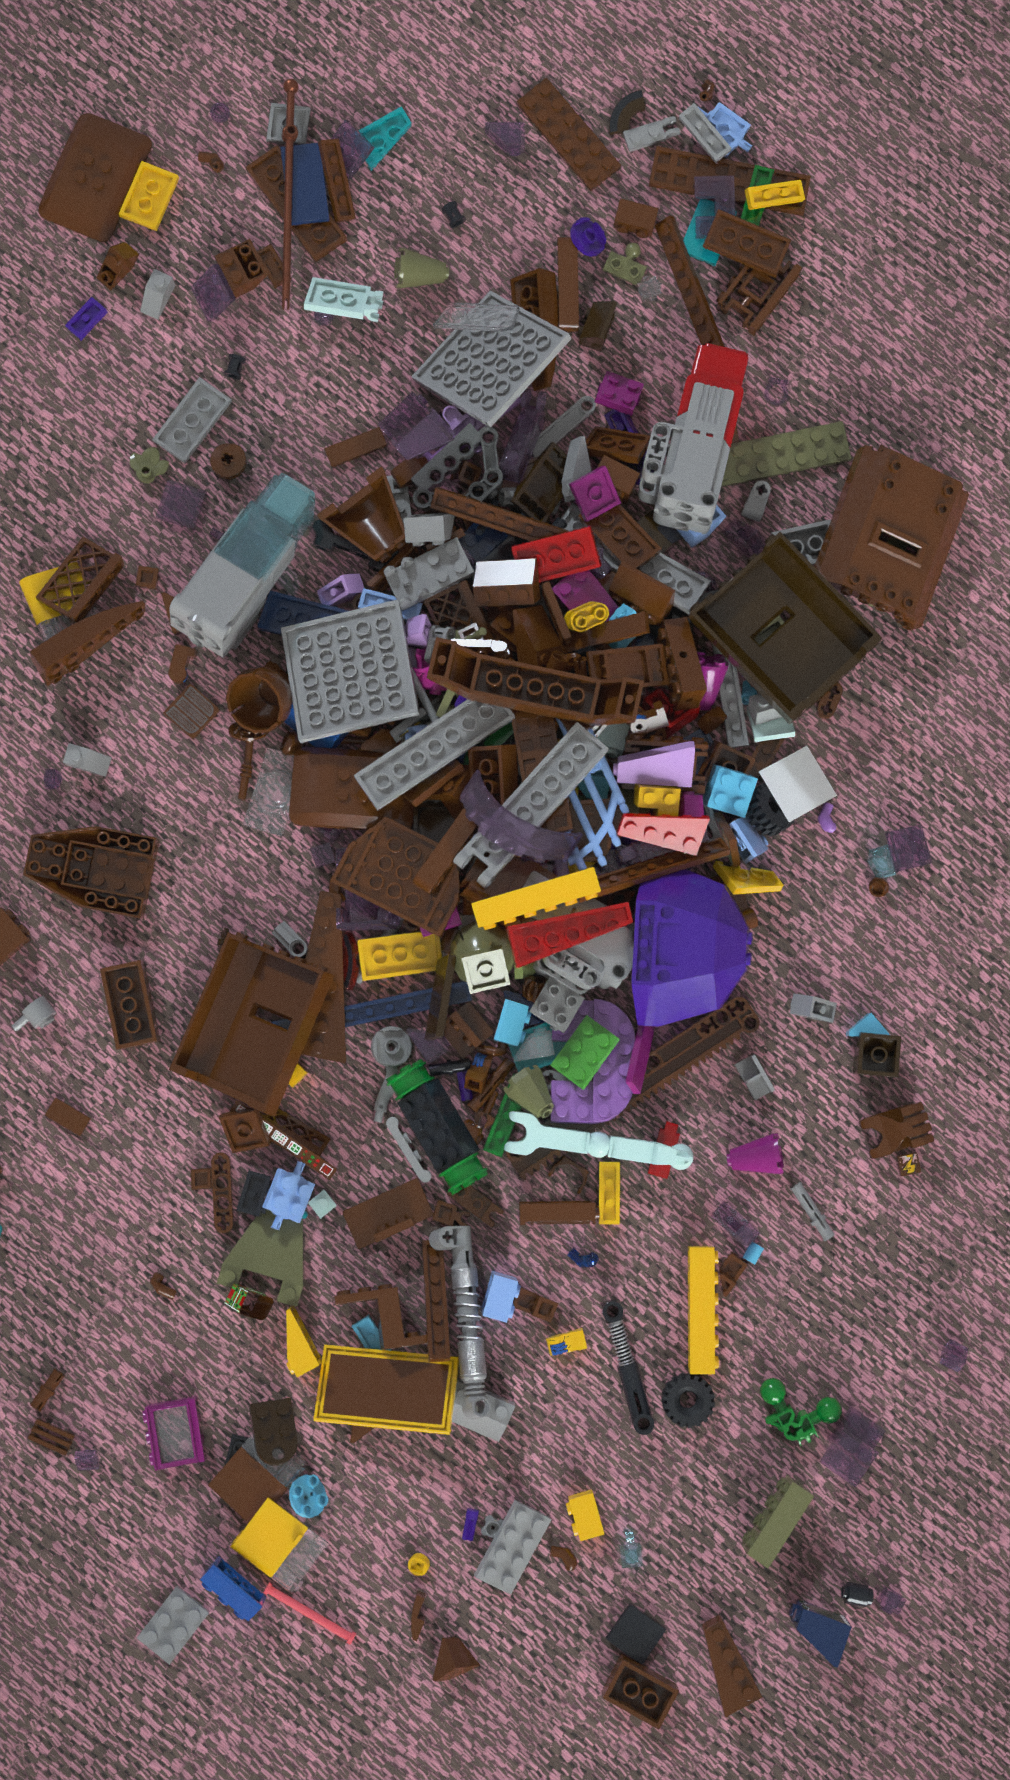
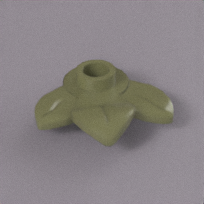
[130,447,169,484]

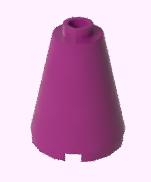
[726,1133,784,1174]

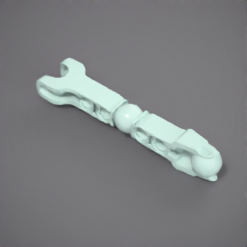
[504,1111,694,1170]

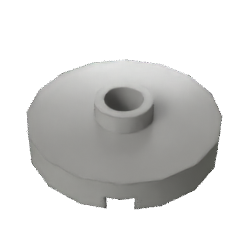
[371,1026,412,1068]

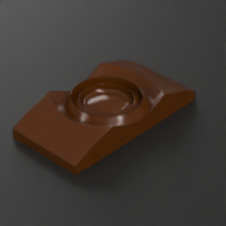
[586,644,669,688]

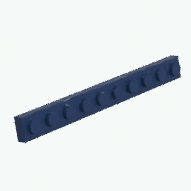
[271,981,472,1030]

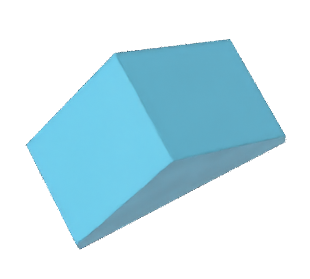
[846,1013,890,1037]

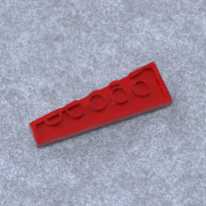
[506,902,633,968]

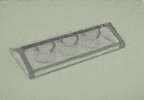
[433,302,520,332]

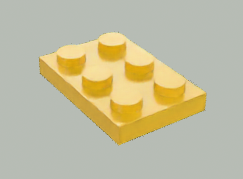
[119,161,179,231]

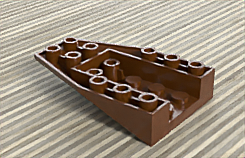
[23,826,160,920]

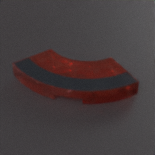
[342,932,359,990]

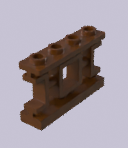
[716,261,802,336]
[622,734,708,794]

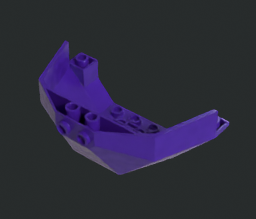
[631,860,753,1027]

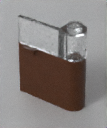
[208,1434,306,1523]

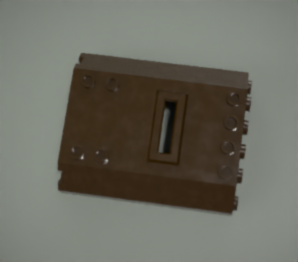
[688,532,882,725]

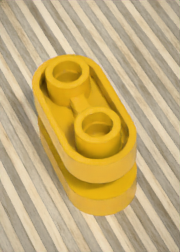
[564,601,609,632]

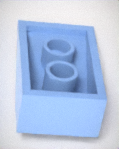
[729,816,768,864]

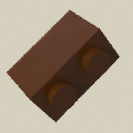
[613,198,659,238]

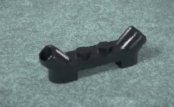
[312,519,399,572]

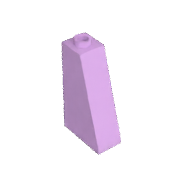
[613,741,695,787]

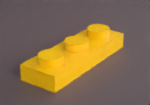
[744,180,805,210]
[598,1161,620,1225]

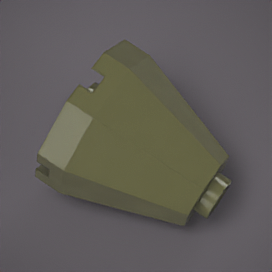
[503,1065,554,1118]

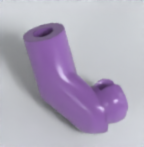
[818,802,836,833]

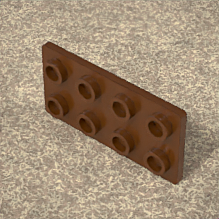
[342,1178,433,1249]

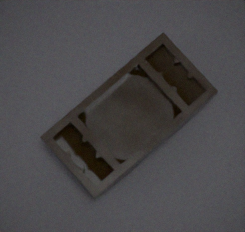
[511,442,567,523]
[413,800,455,843]

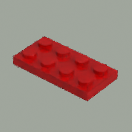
[511,526,602,583]

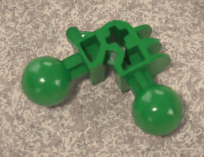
[760,1378,842,1447]

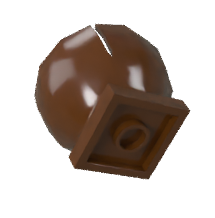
[226,661,293,733]

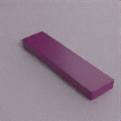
[625,1025,655,1094]

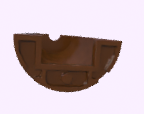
[317,466,408,563]

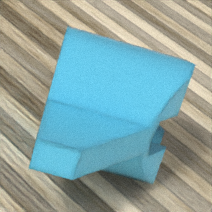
[741,680,757,705]

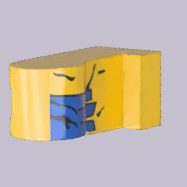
[546,1328,587,1356]

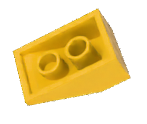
[286,1306,322,1377]

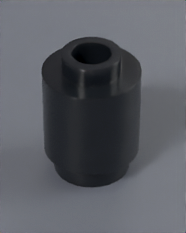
[841,1582,874,1607]

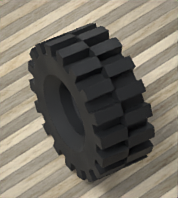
[746,783,795,837]
[661,1372,715,1428]

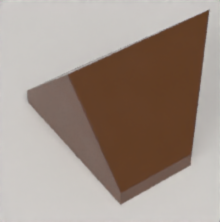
[432,1637,481,1682]

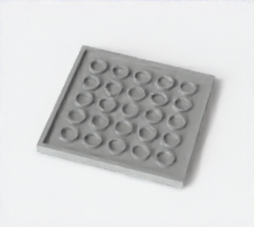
[411,291,571,428]
[281,599,420,743]

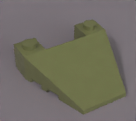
[217,1210,305,1307]

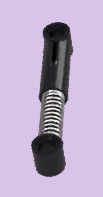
[601,1299,654,1435]

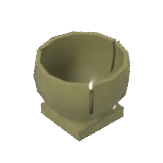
[450,921,514,994]

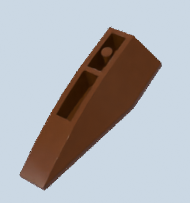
[30,601,145,686]

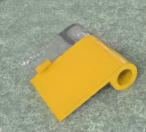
[19,561,98,642]
[230,1497,328,1593]

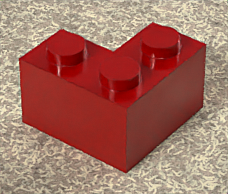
[641,688,701,738]

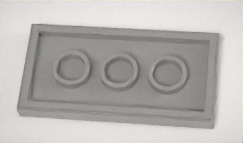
[152,377,232,464]

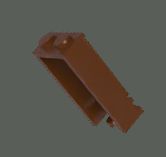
[519,1201,600,1225]

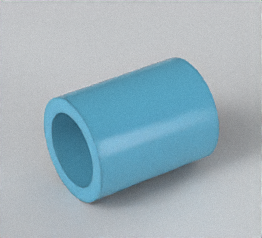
[743,1241,764,1265]

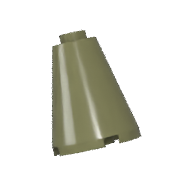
[394,247,449,289]

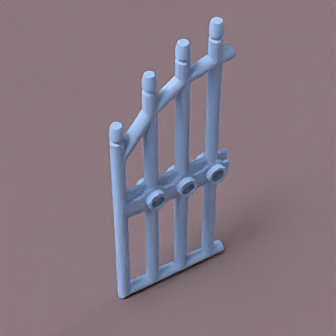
[508,719,629,871]

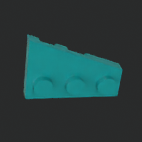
[351,106,412,171]

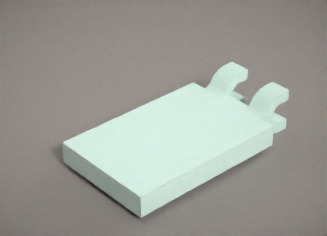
[304,277,383,322]

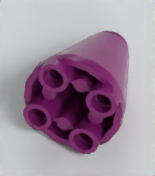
[697,652,729,710]

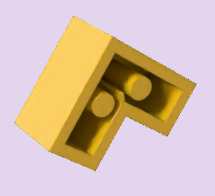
[633,784,681,816]

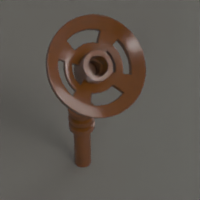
[228,722,269,801]

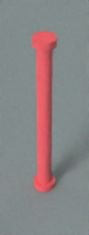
[263,1582,356,1645]

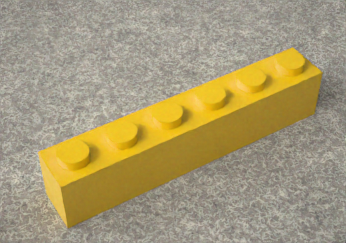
[471,867,601,930]
[688,1246,719,1374]

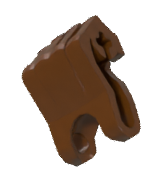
[858,1102,934,1159]

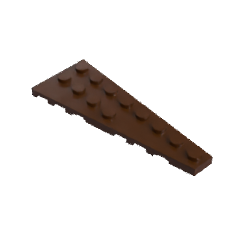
[301,890,347,1064]

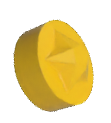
[408,1553,430,1576]

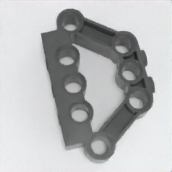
[411,423,503,512]

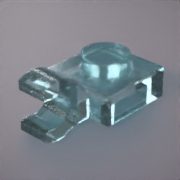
[620,1529,643,1568]

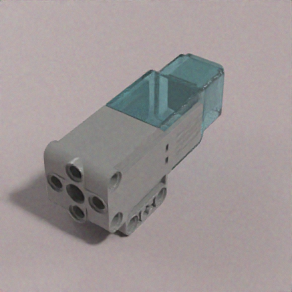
[169,473,315,658]

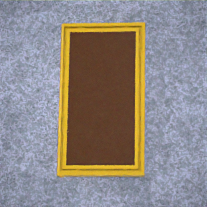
[313,1345,459,1435]

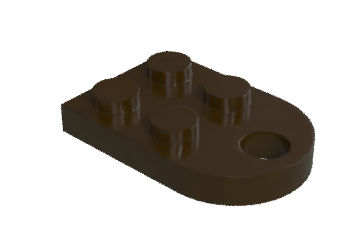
[249,1398,298,1466]

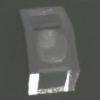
[513,1027,555,1062]

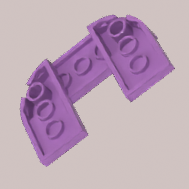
[551,999,635,1124]

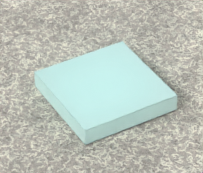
[747,706,795,742]

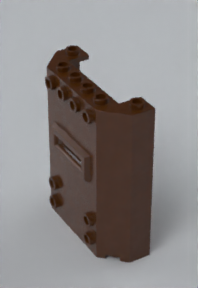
[814,445,969,631]
[169,932,334,1117]

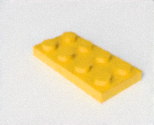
[357,931,442,981]

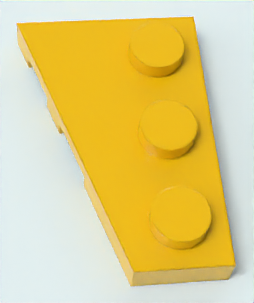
[713,861,784,894]

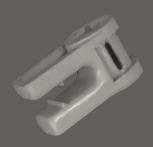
[424,625,456,663]

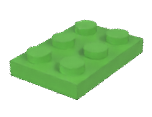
[551,1015,620,1090]

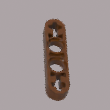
[211,1152,234,1234]

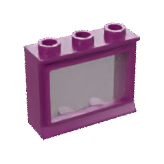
[142,1396,207,1471]

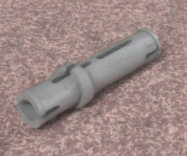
[790,1182,835,1241]

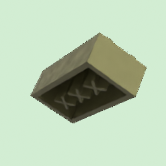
[742,1475,814,1568]

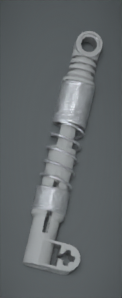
[429,1226,491,1419]

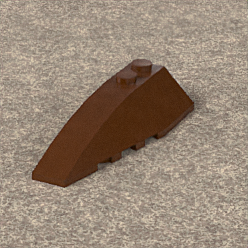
[510,268,558,392]

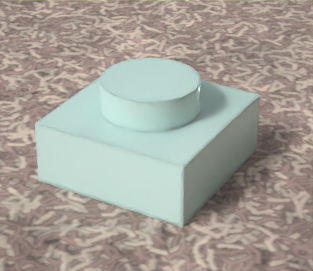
[308,1189,337,1219]

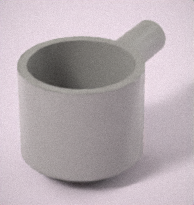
[12,996,56,1031]

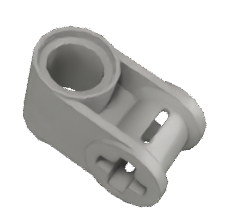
[741,481,771,522]

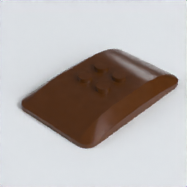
[38,113,152,242]
[289,747,414,831]

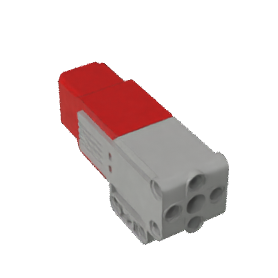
[638,343,749,534]

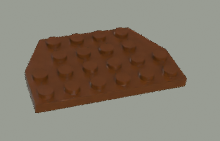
[330,817,460,937]

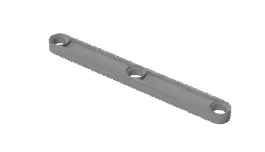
[474,396,596,504]

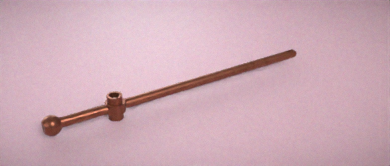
[281,79,299,310]

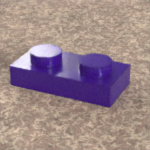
[65,297,108,341]

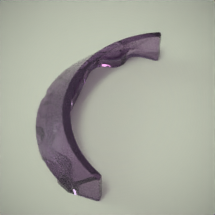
[460,770,583,863]

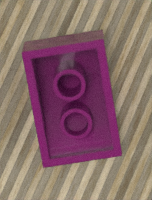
[552,570,619,622]

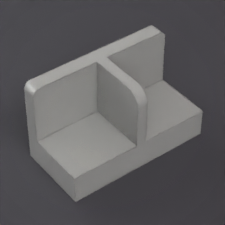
[734,1054,775,1100]

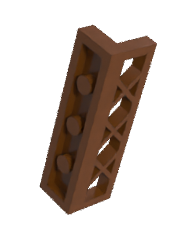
[260,1108,331,1157]

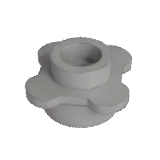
[481,1515,503,1539]

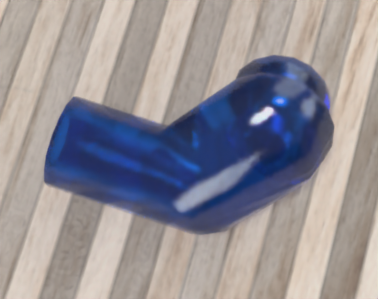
[567,1247,599,1267]

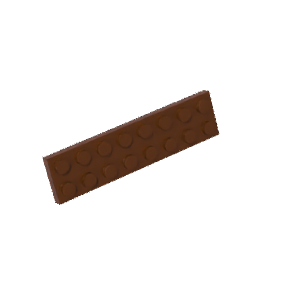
[649,146,811,216]
[510,709,574,838]

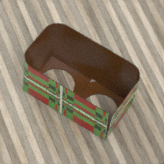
[225,1283,274,1321]

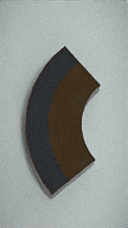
[609,90,645,135]

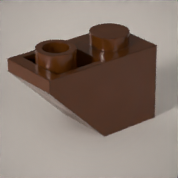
[96,242,139,291]

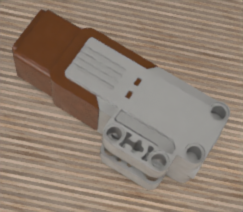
[460,852,635,995]

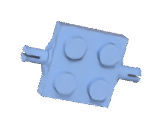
[698,102,753,158]
[262,1161,315,1230]

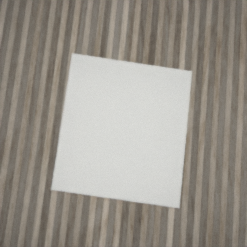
[759,746,837,822]

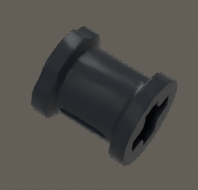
[441,201,466,229]
[224,354,246,380]

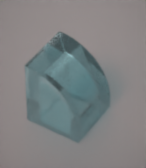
[868,844,896,878]

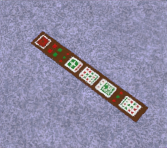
[230,1100,337,1180]

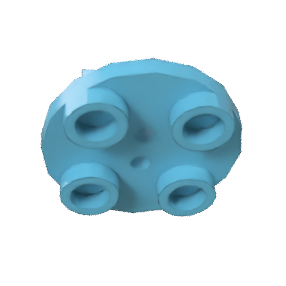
[289,1474,328,1518]

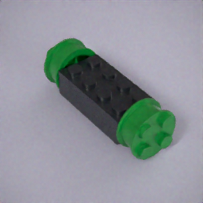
[386,1059,488,1195]

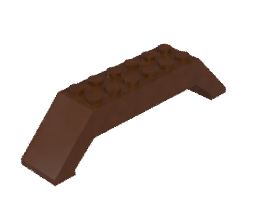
[427,637,644,726]

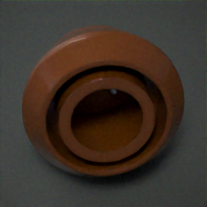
[280,730,306,756]

